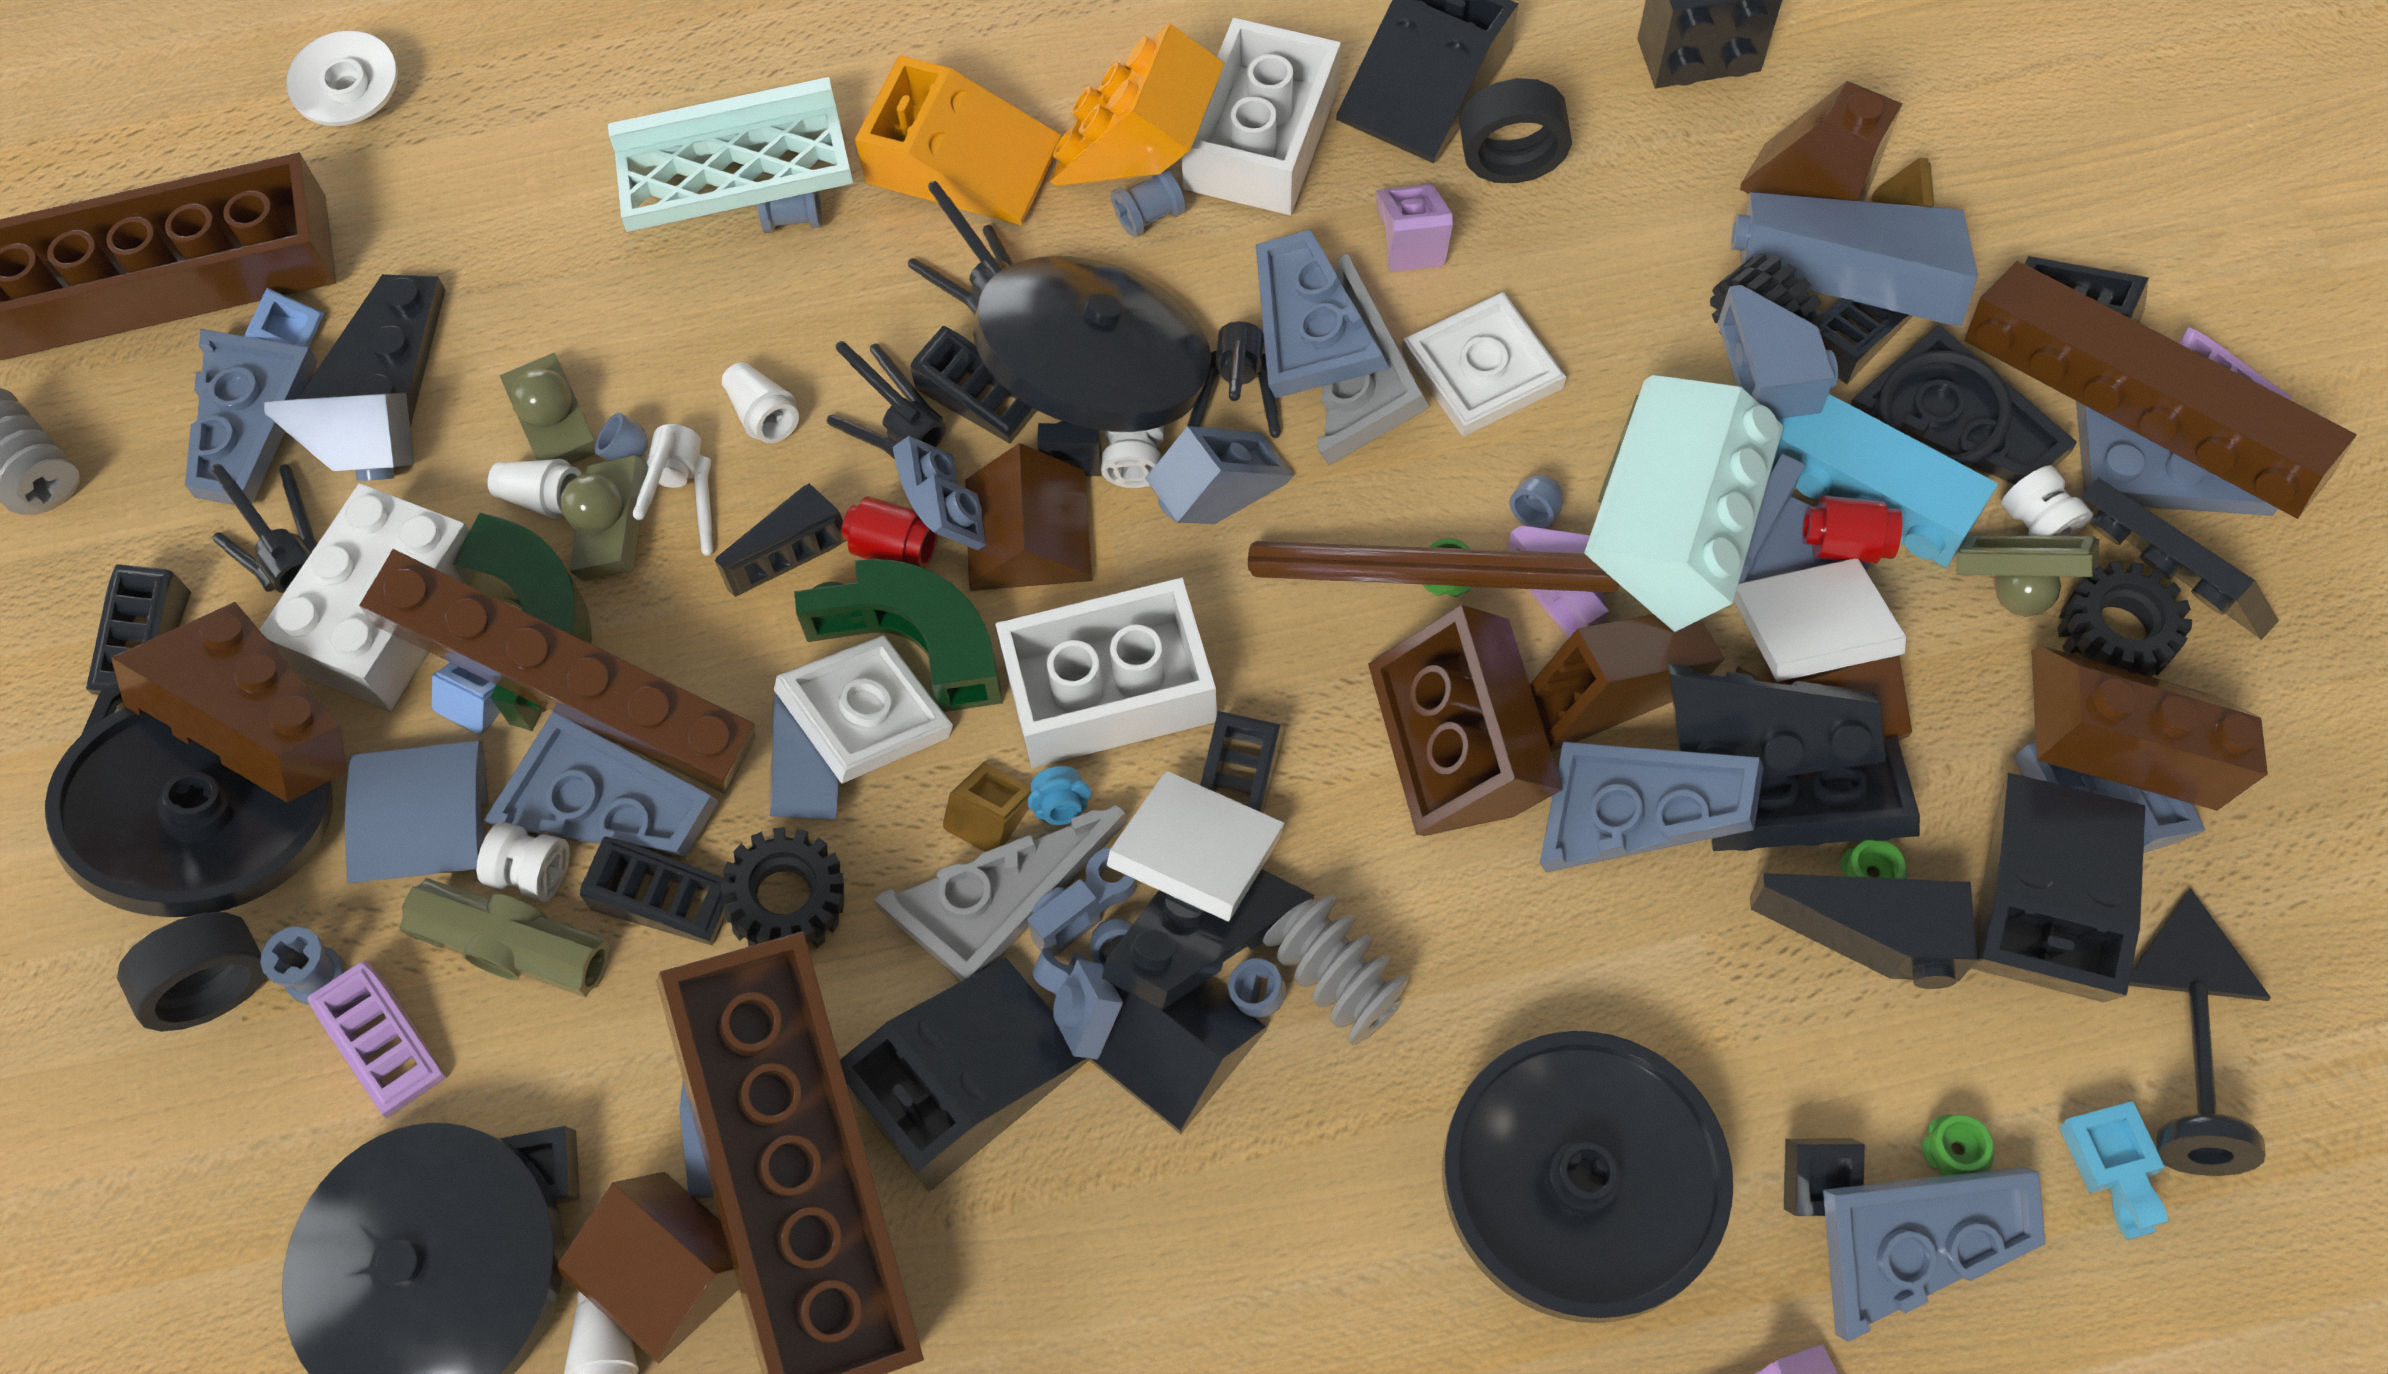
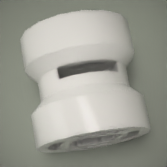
[1101,426,1165,488]
[2001,465,2093,536]
[476,822,570,902]

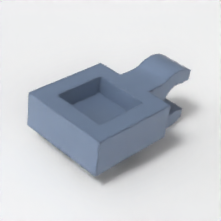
[1027,847,1137,957]
[1033,948,1123,1059]

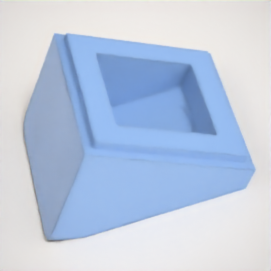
[244,288,324,347]
[431,662,500,734]

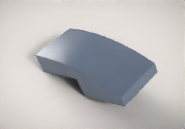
[893,436,986,550]
[770,691,838,820]

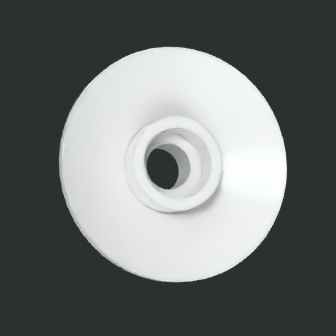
[286,30,398,126]

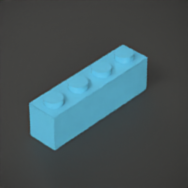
[1771,394,1998,568]

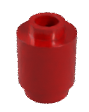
[1802,495,1902,564]
[842,496,938,568]

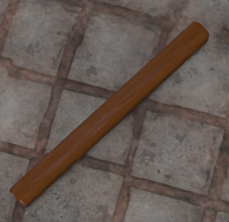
[1248,541,1620,593]

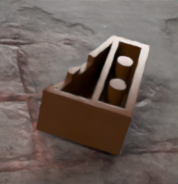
[111,602,347,803]

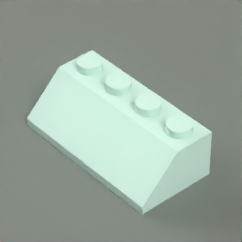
[1584,375,1783,632]

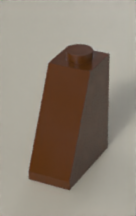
[1740,81,1903,202]
[1530,614,1725,752]

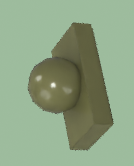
[499,353,596,464]
[561,455,648,581]
[1957,535,2099,617]

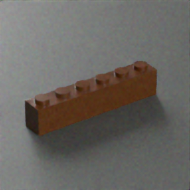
[1964,261,2357,519]
[359,549,755,795]

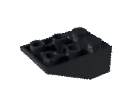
[1336,0,1519,163]
[1971,772,2145,1002]
[840,957,1091,1192]

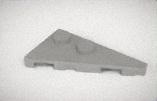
[1317,253,1430,465]
[874,805,1126,981]

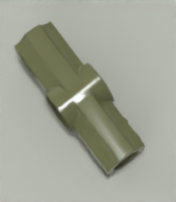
[399,878,610,997]

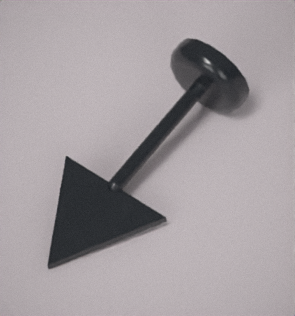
[2129,888,2271,1176]

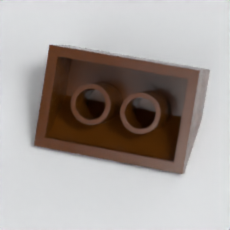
[1368,604,1563,836]
[2031,645,2268,811]

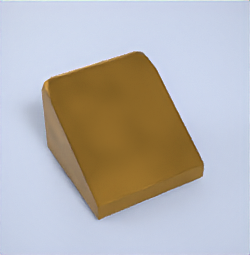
[1871,158,1934,207]
[943,762,1031,852]

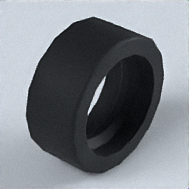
[1459,78,1572,183]
[117,912,265,1032]

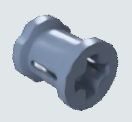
[1111,169,1186,238]
[757,181,822,233]
[260,926,344,1005]

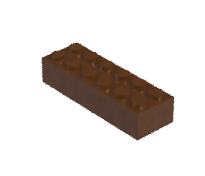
[0,152,336,361]
[656,931,924,1374]

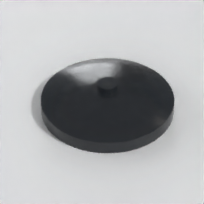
[973,256,1211,432]
[45,707,333,917]
[1442,1031,1733,1323]
[282,1123,565,1374]

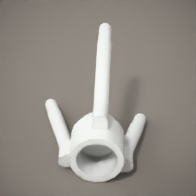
[633,424,713,556]

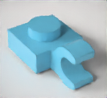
[2059,1101,2169,1240]

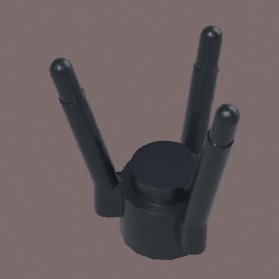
[908,181,1013,315]
[1186,321,1281,438]
[826,341,946,460]
[211,464,318,593]

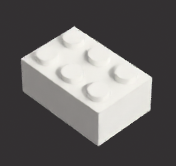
[1182,17,1341,216]
[260,483,470,711]
[995,578,1217,768]

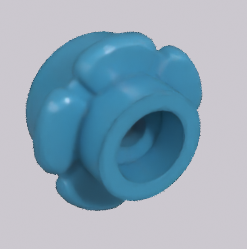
[1027,766,1092,825]

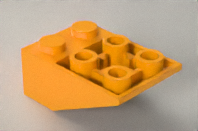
[1049,23,1225,186]
[855,55,1061,226]

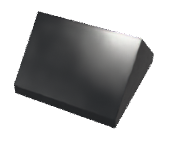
[1089,981,1267,1134]

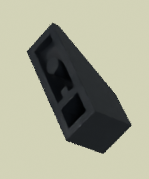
[1750,873,1978,989]

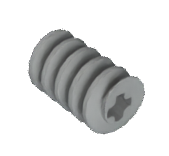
[0,388,80,515]
[1263,894,1409,1046]

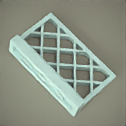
[608,77,853,232]

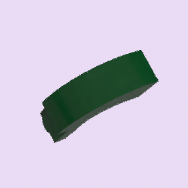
[453,512,592,731]
[794,559,1002,712]

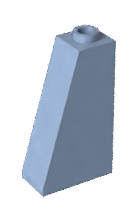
[1731,192,1978,326]

